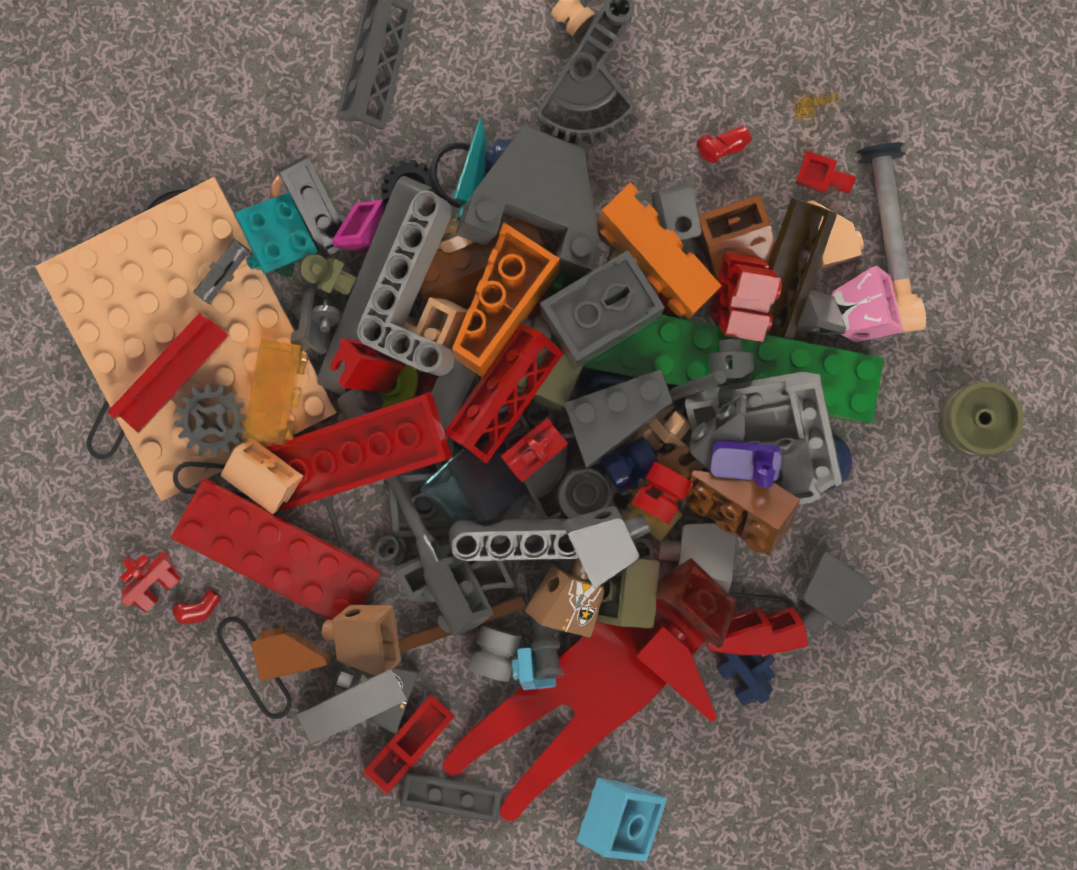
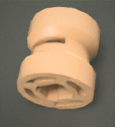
[551,0,596,38]

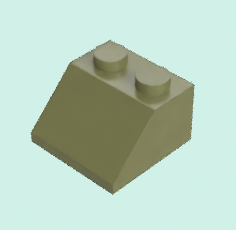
[596,558,660,628]

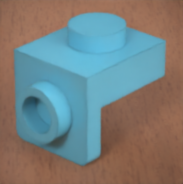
[512,648,556,690]

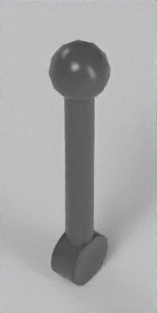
[320,496,351,554]

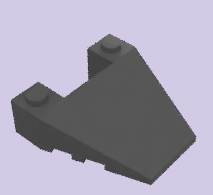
[455,125,599,280]

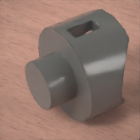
[708,339,754,382]

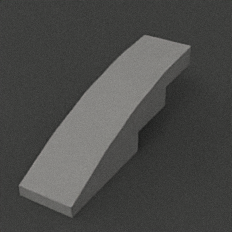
[297,669,407,744]

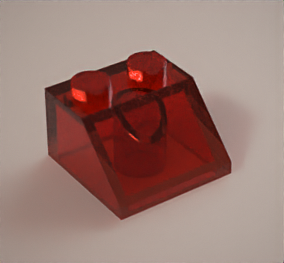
[655,558,737,648]

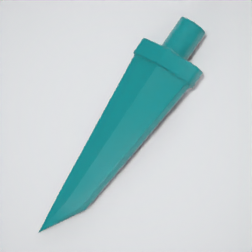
[453,117,487,221]

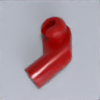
[172,589,222,625]

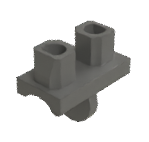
[290,287,341,354]

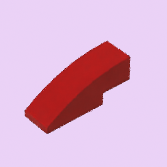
[698,606,808,655]
[361,694,455,795]

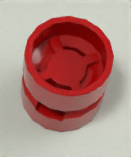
[631,461,694,525]

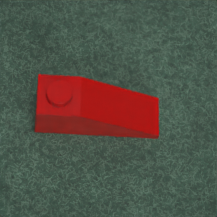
[636,620,717,723]

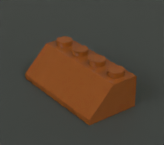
[420,219,545,310]

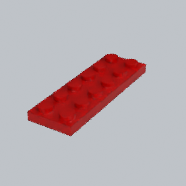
[265,393,452,511]
[170,477,380,620]

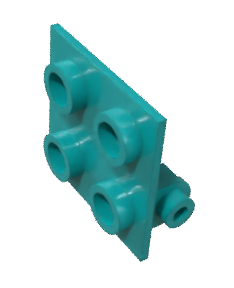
[234,193,318,274]

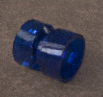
[601,436,660,497]

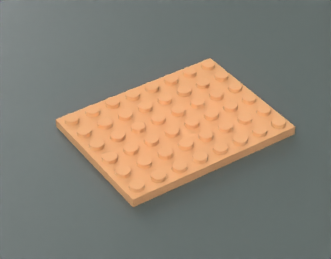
[35,177,337,501]

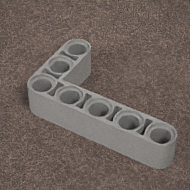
[357,191,454,376]

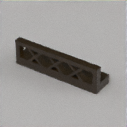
[768,198,837,340]

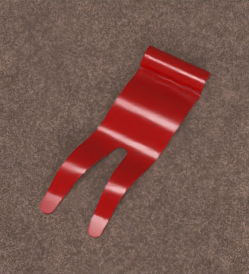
[443,586,705,821]

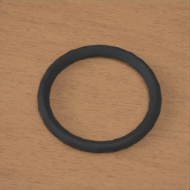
[430,142,488,208]

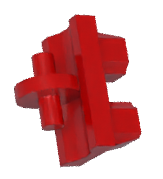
[500,418,568,483]
[120,550,180,612]

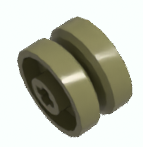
[939,382,1023,456]

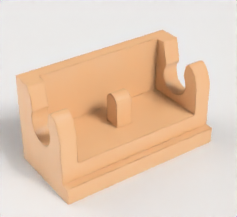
[220,438,303,515]

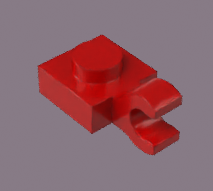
[795,151,856,194]

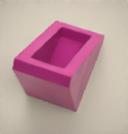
[332,200,386,253]

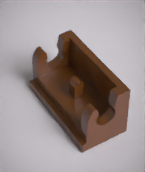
[649,443,705,478]

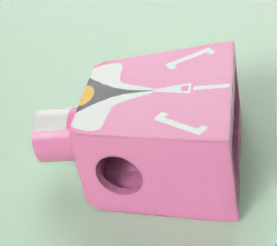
[831,266,904,342]

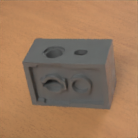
[540,250,665,370]

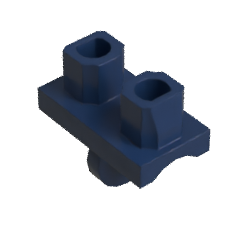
[716,654,776,706]

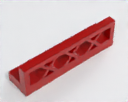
[107,313,230,433]
[444,323,564,464]

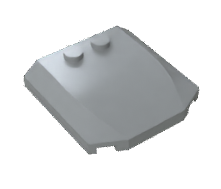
[685,372,842,505]

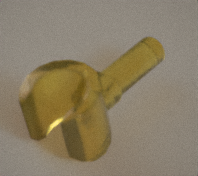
[795,92,839,119]

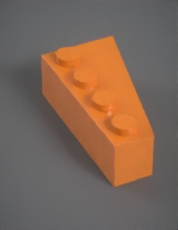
[597,182,721,320]
[452,222,560,377]

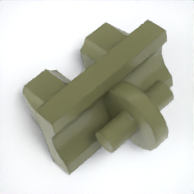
[300,254,356,295]

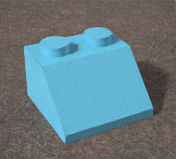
[577,778,668,862]

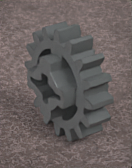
[174,384,249,456]

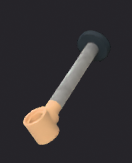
[856,142,926,334]

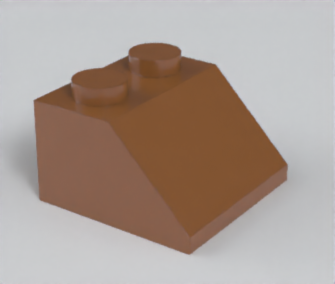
[251,627,334,682]

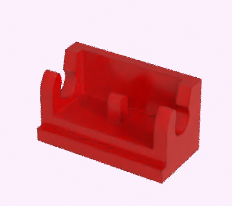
[330,338,406,393]

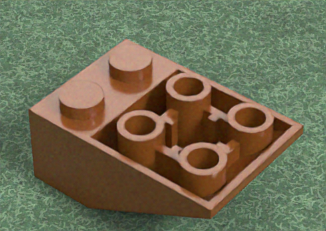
[698,194,775,282]
[686,470,800,556]

